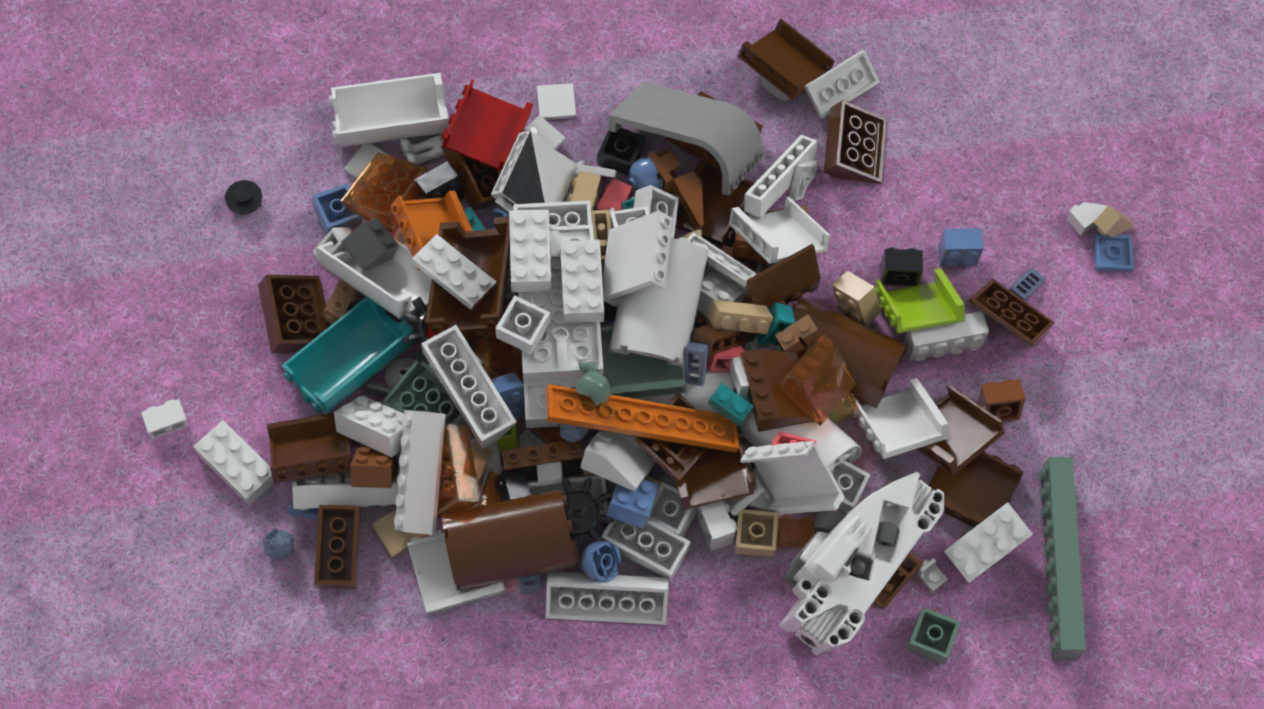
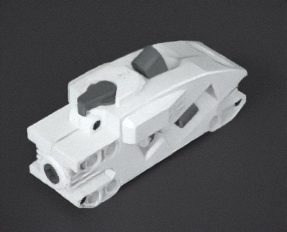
[779,472,944,656]

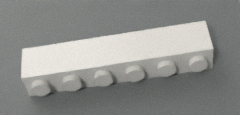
[744,135,817,218]

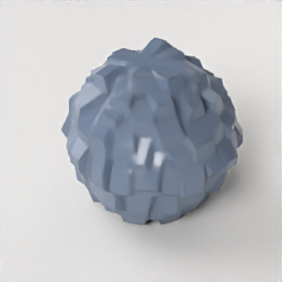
[559,423,589,443]
[263,528,295,560]

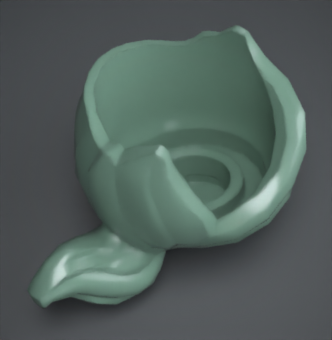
[576,362,611,406]

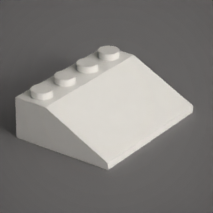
[580,430,656,491]

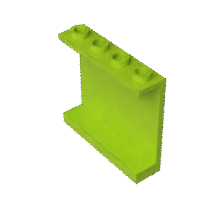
[875,268,965,333]

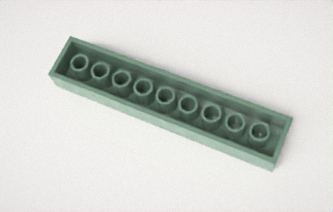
[1039,457,1086,660]

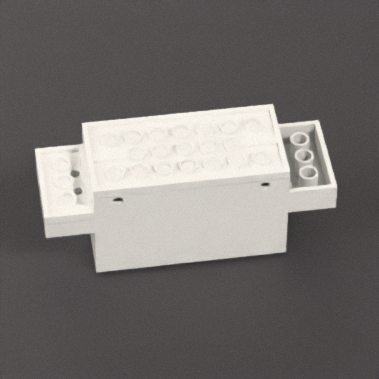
[513,200,603,428]

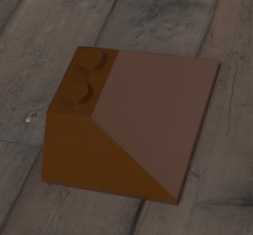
[634,393,707,482]

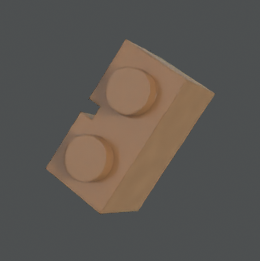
[775,314,823,353]

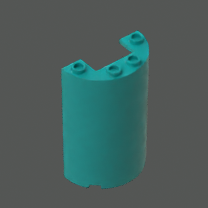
[281,297,416,414]

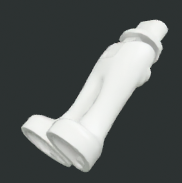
[400,134,445,170]

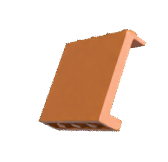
[390,191,473,271]

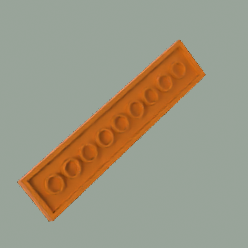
[546,384,739,452]

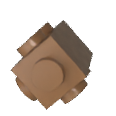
[321,279,357,324]

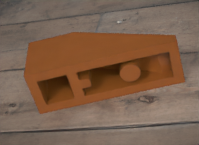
[672,171,704,231]
[874,551,923,609]

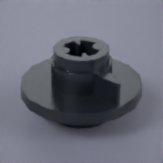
[225,180,263,215]

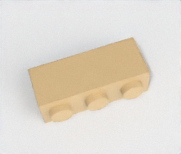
[591,210,611,271]
[707,300,773,334]

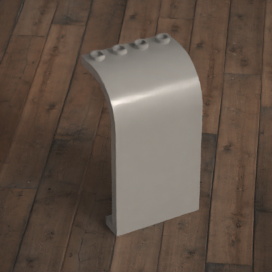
[609,81,763,195]

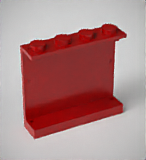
[441,79,534,171]

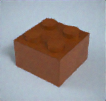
[977,379,1026,422]
[350,446,397,488]

